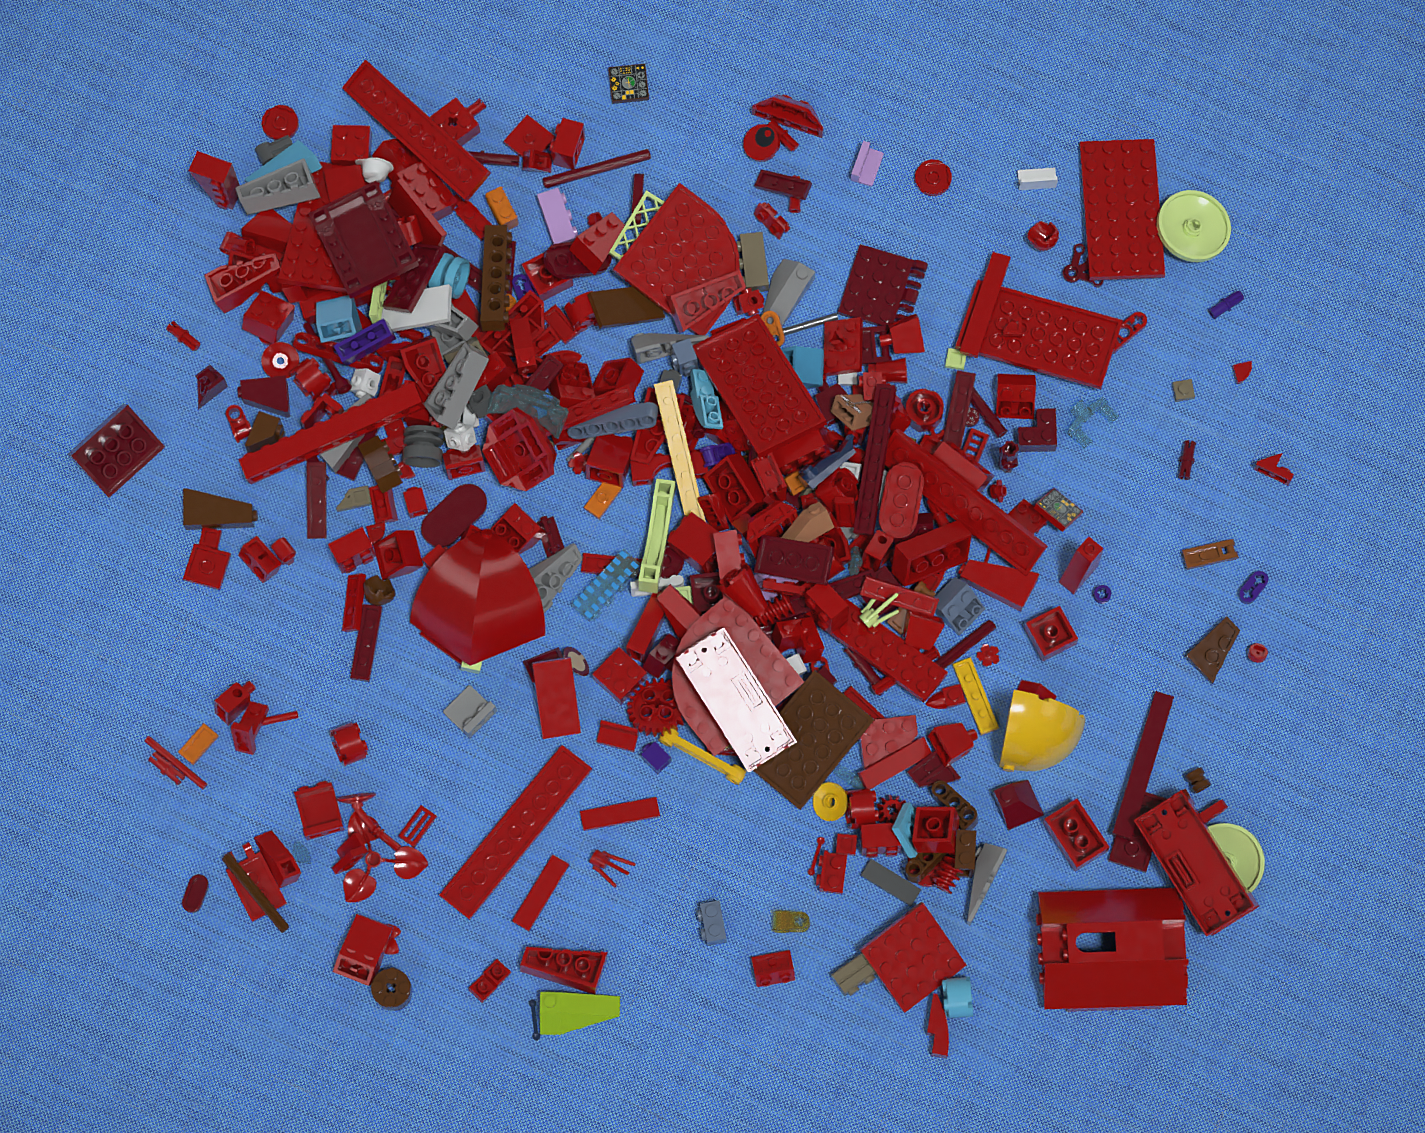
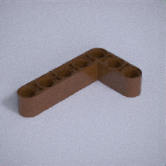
[905,781,978,883]

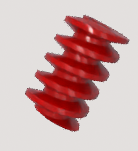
[755,593,796,628]
[932,853,964,894]

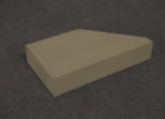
[336,485,372,512]

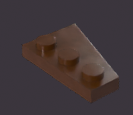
[1185,617,1240,684]

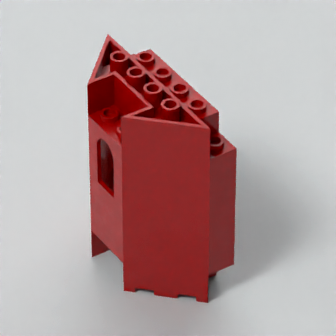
[1036,888,1189,1012]

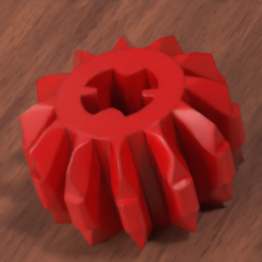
[877,795,906,823]

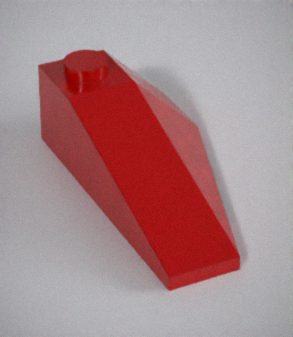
[400,335,446,398]
[800,492,852,566]
[657,584,703,641]

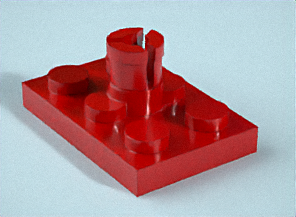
[824,317,863,376]

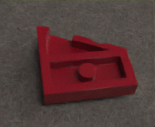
[907,750,961,788]

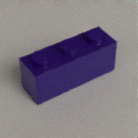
[334,318,397,366]

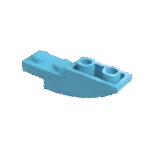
[690,369,723,429]

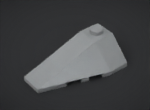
[529,543,583,613]
[967,843,1007,926]

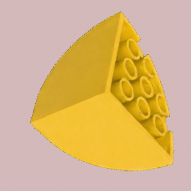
[999,690,1086,772]

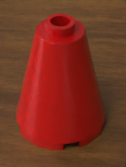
[716,563,768,618]

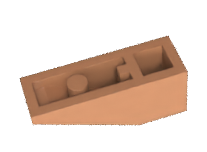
[781,502,834,542]

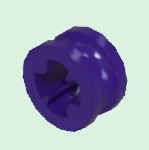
[1093,585,1111,604]

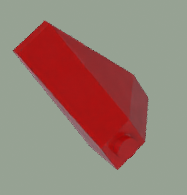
[204,253,281,314]
[630,387,685,465]

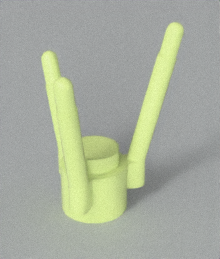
[859,593,899,628]

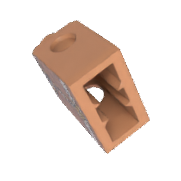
[831,394,874,430]

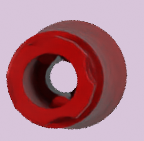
[868,357,908,384]

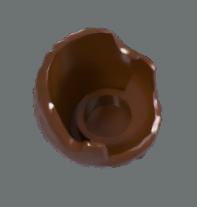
[363,575,396,606]

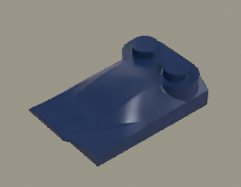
[798,434,856,489]

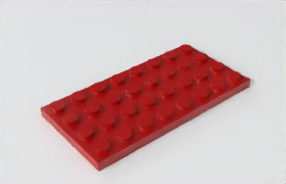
[1079,139,1165,280]
[278,161,381,293]
[955,280,1123,390]
[693,314,827,458]

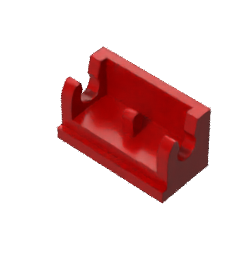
[750,452,787,497]

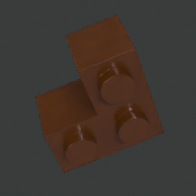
[358,435,403,493]

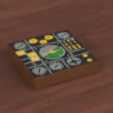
[608,64,649,104]

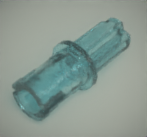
[848,547,863,575]
[833,764,865,789]

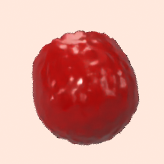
[1027,221,1059,251]

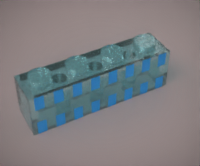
[571,549,641,622]

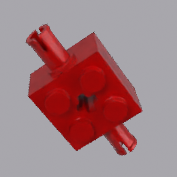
[430,97,486,146]

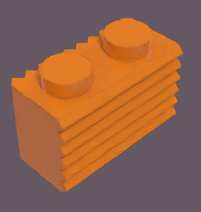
[485,187,519,230]

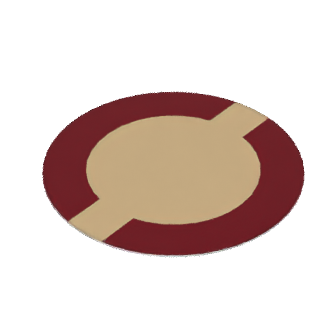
[564,647,589,676]

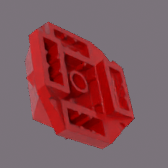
[482,407,557,491]

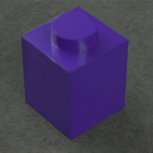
[641,742,672,775]

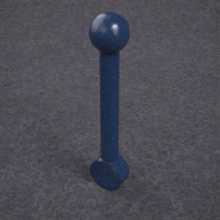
[529,999,541,1041]

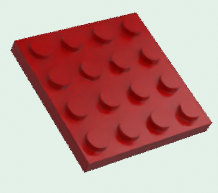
[859,902,967,1013]

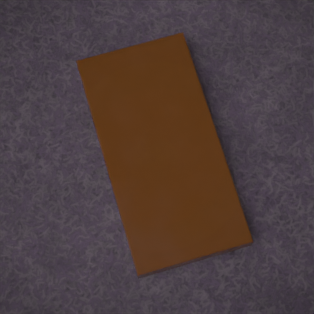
[588,286,665,329]

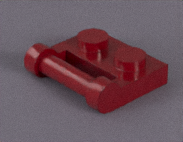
[862,326,892,366]

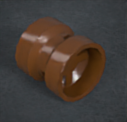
[1185,767,1211,794]

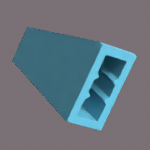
[245,140,322,182]

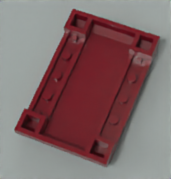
[308,181,419,299]

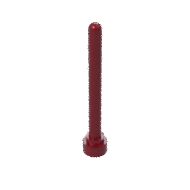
[303,322,352,394]

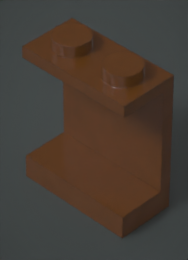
[955,829,976,878]

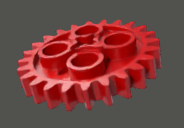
[627,678,684,737]

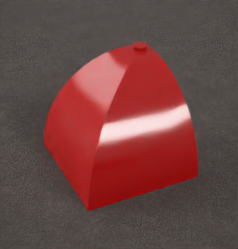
[410,528,545,666]

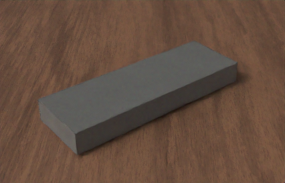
[861,859,921,907]

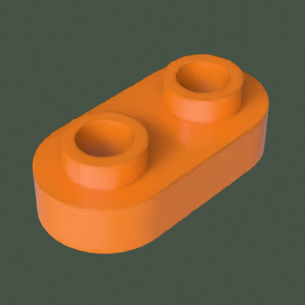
[761,311,785,347]

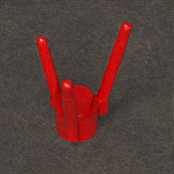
[589,849,636,887]

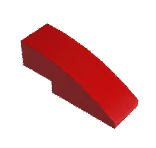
[927,993,949,1059]

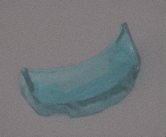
[488,384,569,439]

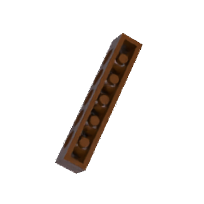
[480,225,513,331]

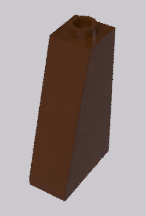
[183,488,258,530]

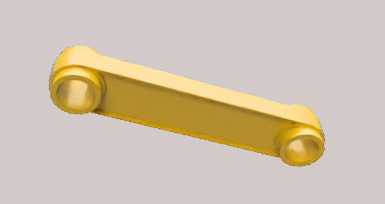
[658,729,747,785]

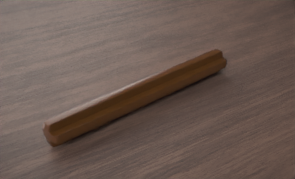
[222,853,289,933]

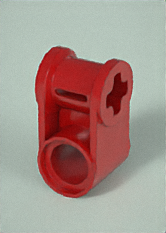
[226,405,252,443]

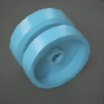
[428,253,470,299]

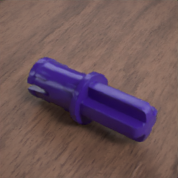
[1208,291,1244,319]

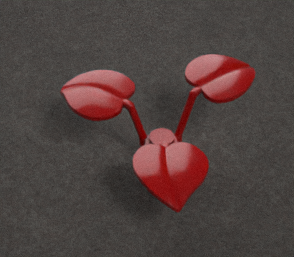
[343,812,428,903]

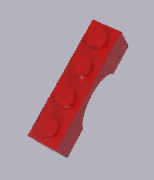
[630,449,708,486]

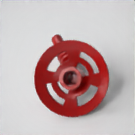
[337,792,401,852]

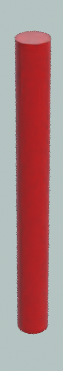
[144,736,208,790]

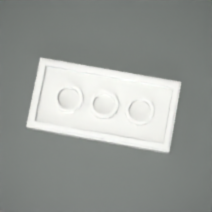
[381,284,452,332]

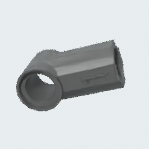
[255,135,293,165]

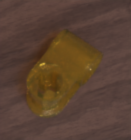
[772,910,810,933]

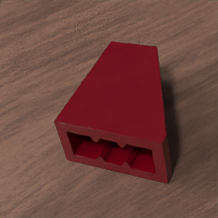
[237,376,290,418]

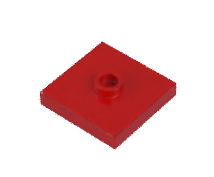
[503,114,556,158]

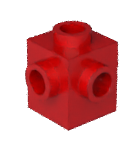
[732,288,764,316]

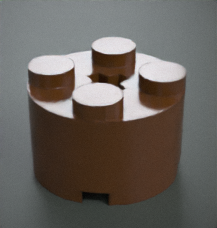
[371,968,412,1011]

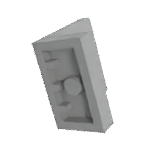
[443,685,497,738]

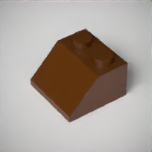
[245,411,286,453]

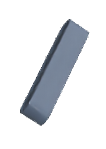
[568,402,658,439]

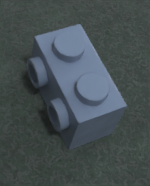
[671,338,698,377]
[697,900,727,946]

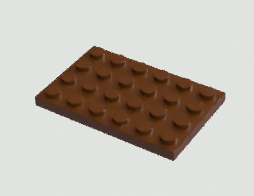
[753,670,875,810]

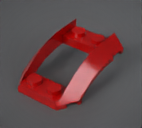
[747,501,798,560]

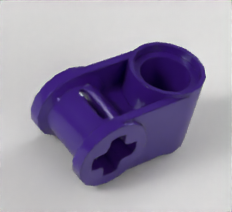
[699,443,735,468]

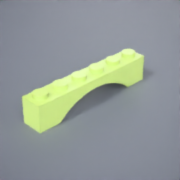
[638,479,675,593]

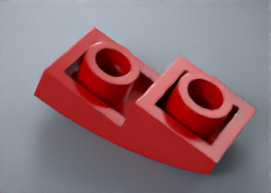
[469,959,511,1003]

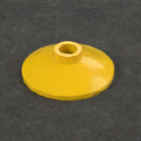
[813,782,848,821]

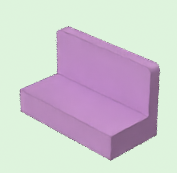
[851,141,884,187]

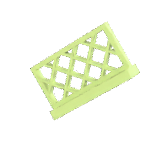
[609,190,664,260]

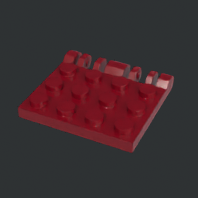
[838,244,928,326]

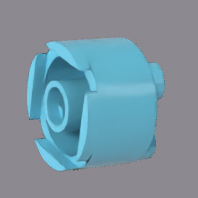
[942,977,973,1018]

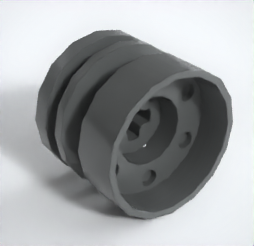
[402,425,444,468]

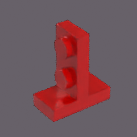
[231,701,269,755]

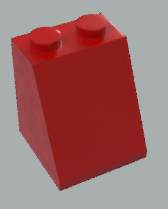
[586,434,635,488]
[667,512,719,574]

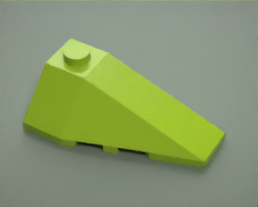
[540,992,620,1035]

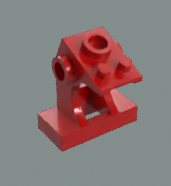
[852,372,890,403]

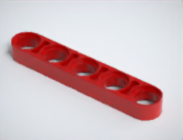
[293,332,384,373]

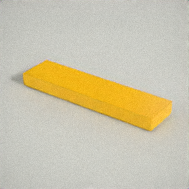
[952,657,999,736]

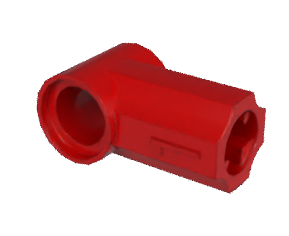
[219,232,256,255]
[271,537,296,566]

